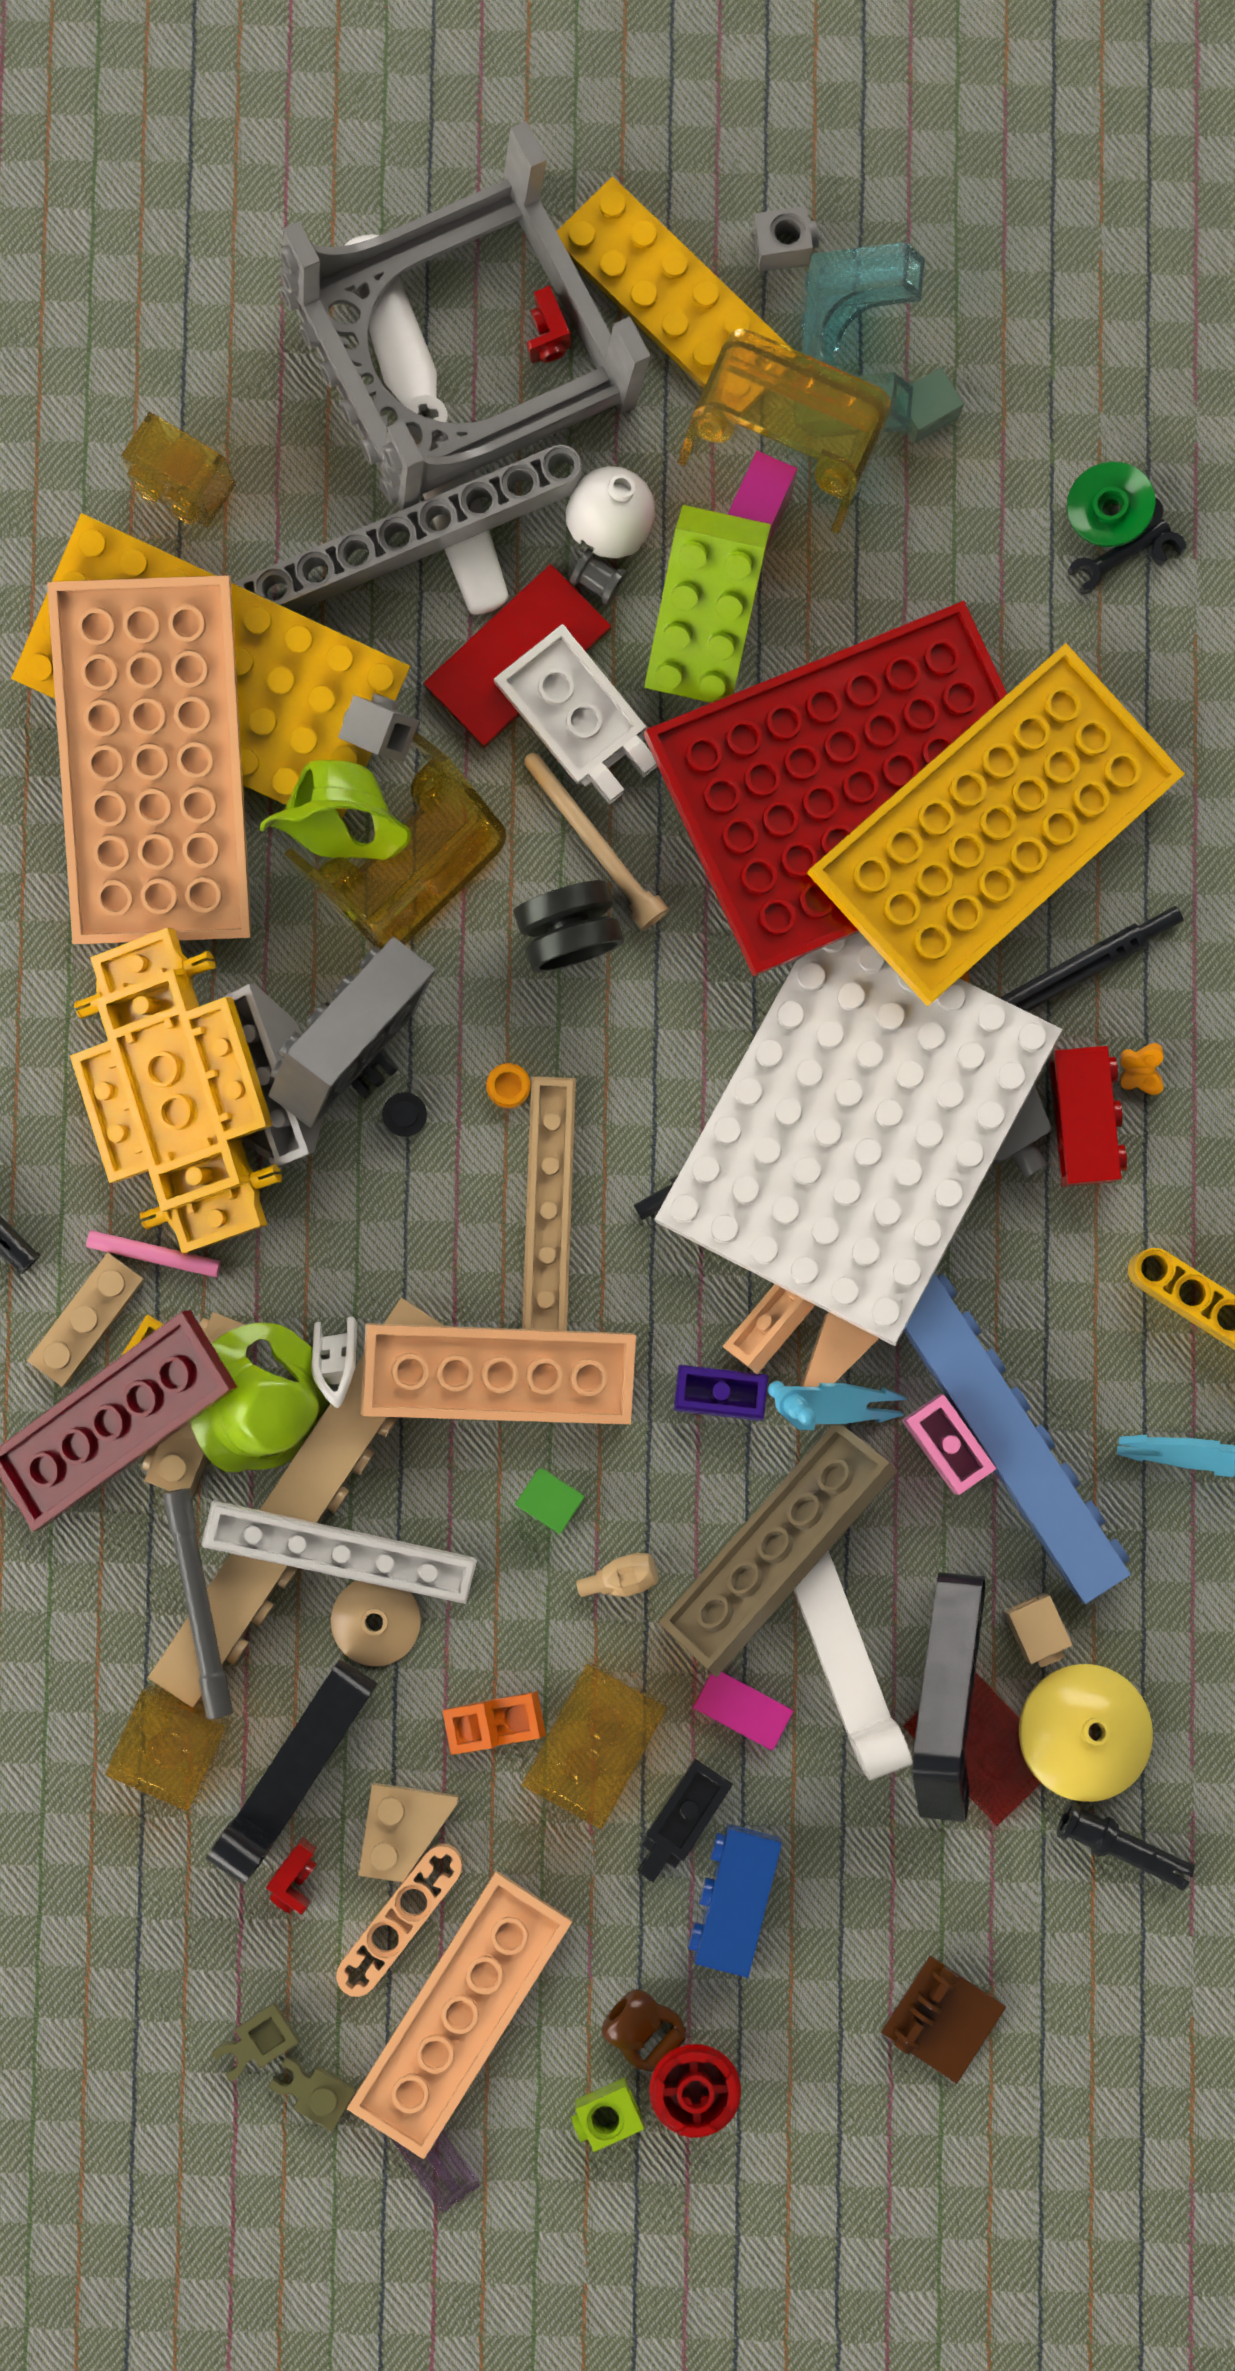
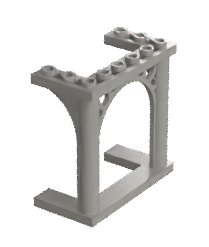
[279,121,651,511]

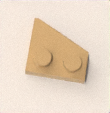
[358,1783,459,1882]

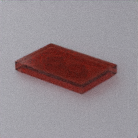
[902,1673,1041,1826]

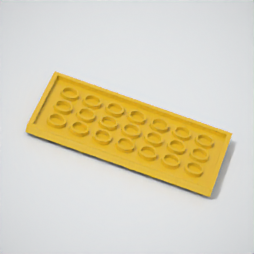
[11,513,411,819]
[807,643,1185,1007]

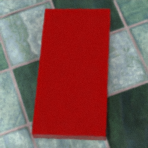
[423,563,611,749]

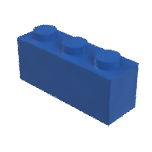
[688,1823,782,1978]

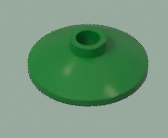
[1067,461,1156,547]

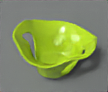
[259,760,411,860]
[190,1322,331,1473]

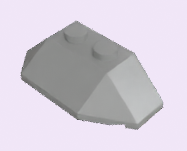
[217,983,324,1168]

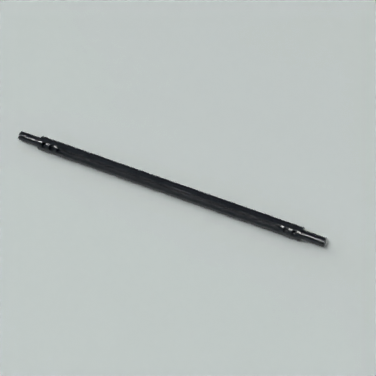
[633,906,1184,1220]

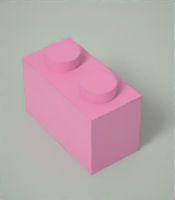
[901,1394,996,1495]

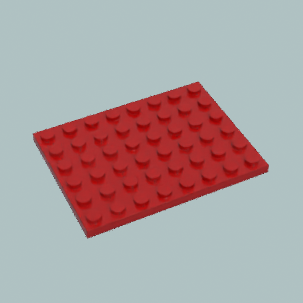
[643,601,1007,977]

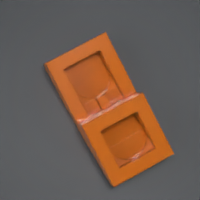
[442,1691,546,1755]

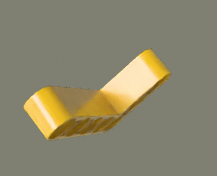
[1128,1248,1235,1350]

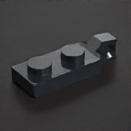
[637,1758,733,1883]

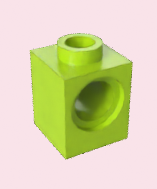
[571,2077,644,2152]

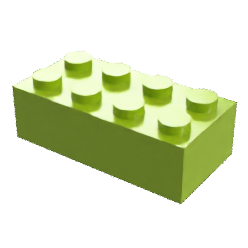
[644,505,771,703]

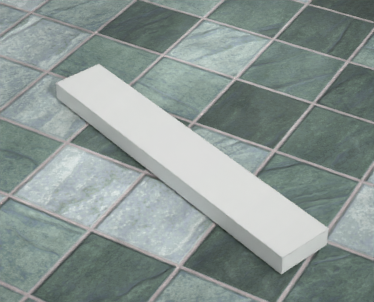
[201,1500,477,1604]

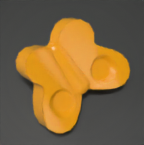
[1120,1043,1164,1095]

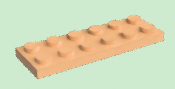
[361,1323,636,1425]
[347,1871,572,2159]

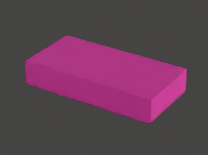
[692,1671,794,1751]

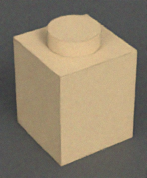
[1003,1593,1073,1667]

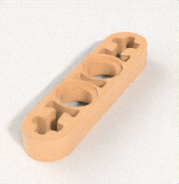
[336,1843,463,1997]

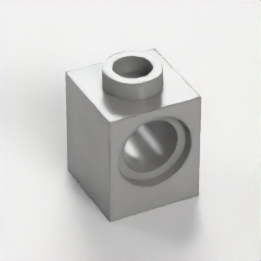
[752,206,819,272]

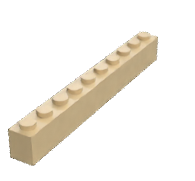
[148,1297,444,1708]

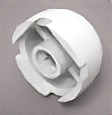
[565,466,655,559]

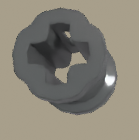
[569,548,627,605]

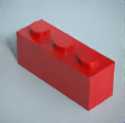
[1048,1045,1127,1187]

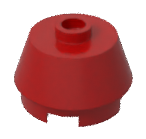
[649,2044,741,2138]

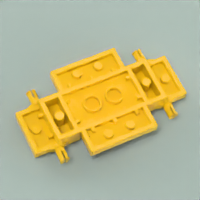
[70,927,282,1254]

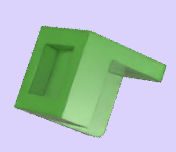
[515,1468,585,1534]

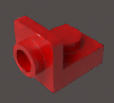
[526,285,572,364]
[266,1837,317,1915]

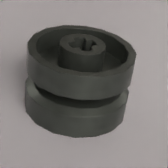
[513,880,624,973]

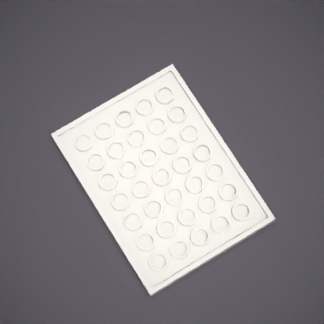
[655,932,1062,1346]

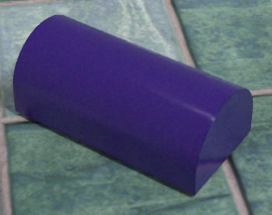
[673,1365,768,1421]

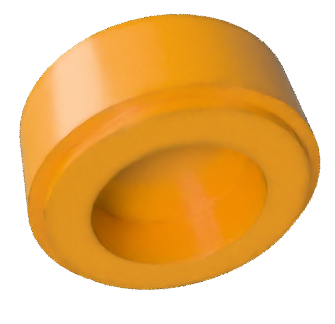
[486,1063,531,1109]

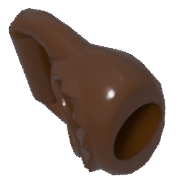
[602,1989,686,2072]

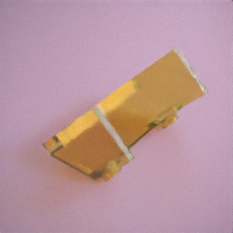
[678,329,892,534]
[284,732,506,949]

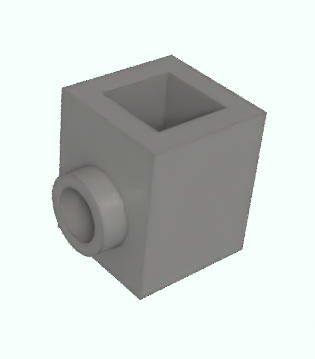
[338,693,419,763]

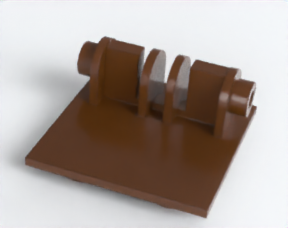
[880,1955,1006,2084]

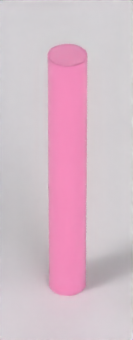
[86,1230,221,1278]

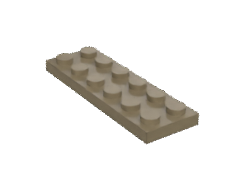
[658,1424,898,1677]

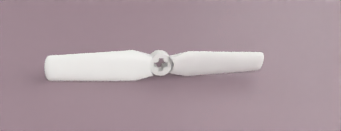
[345,234,509,615]

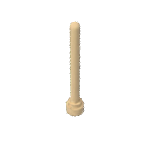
[524,753,670,931]

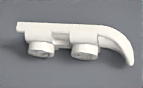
[311,1317,357,1408]

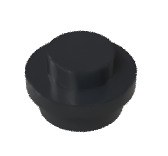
[382,1092,427,1137]

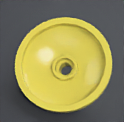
[1019,1664,1153,1802]

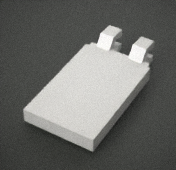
[494,624,657,806]

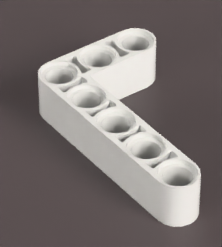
[793,1551,913,1781]

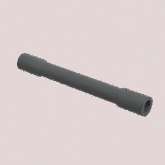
[162,1488,233,1719]

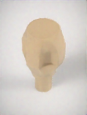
[576,1553,659,1597]

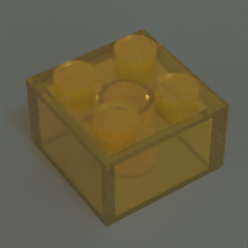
[121,411,236,528]
[105,1686,232,1812]

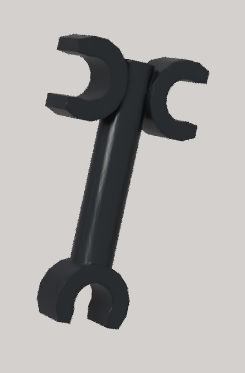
[1067,497,1187,595]

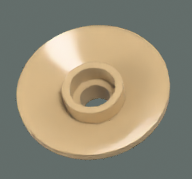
[331,1580,421,1666]

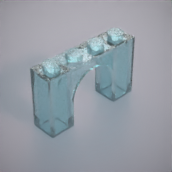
[793,242,925,439]

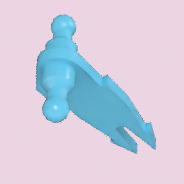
[768,1381,907,1430]
[1117,1435,1235,1477]

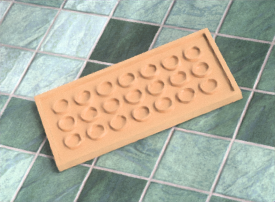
[47,576,252,944]

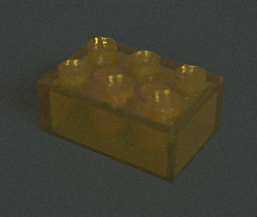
[521,1660,667,1830]

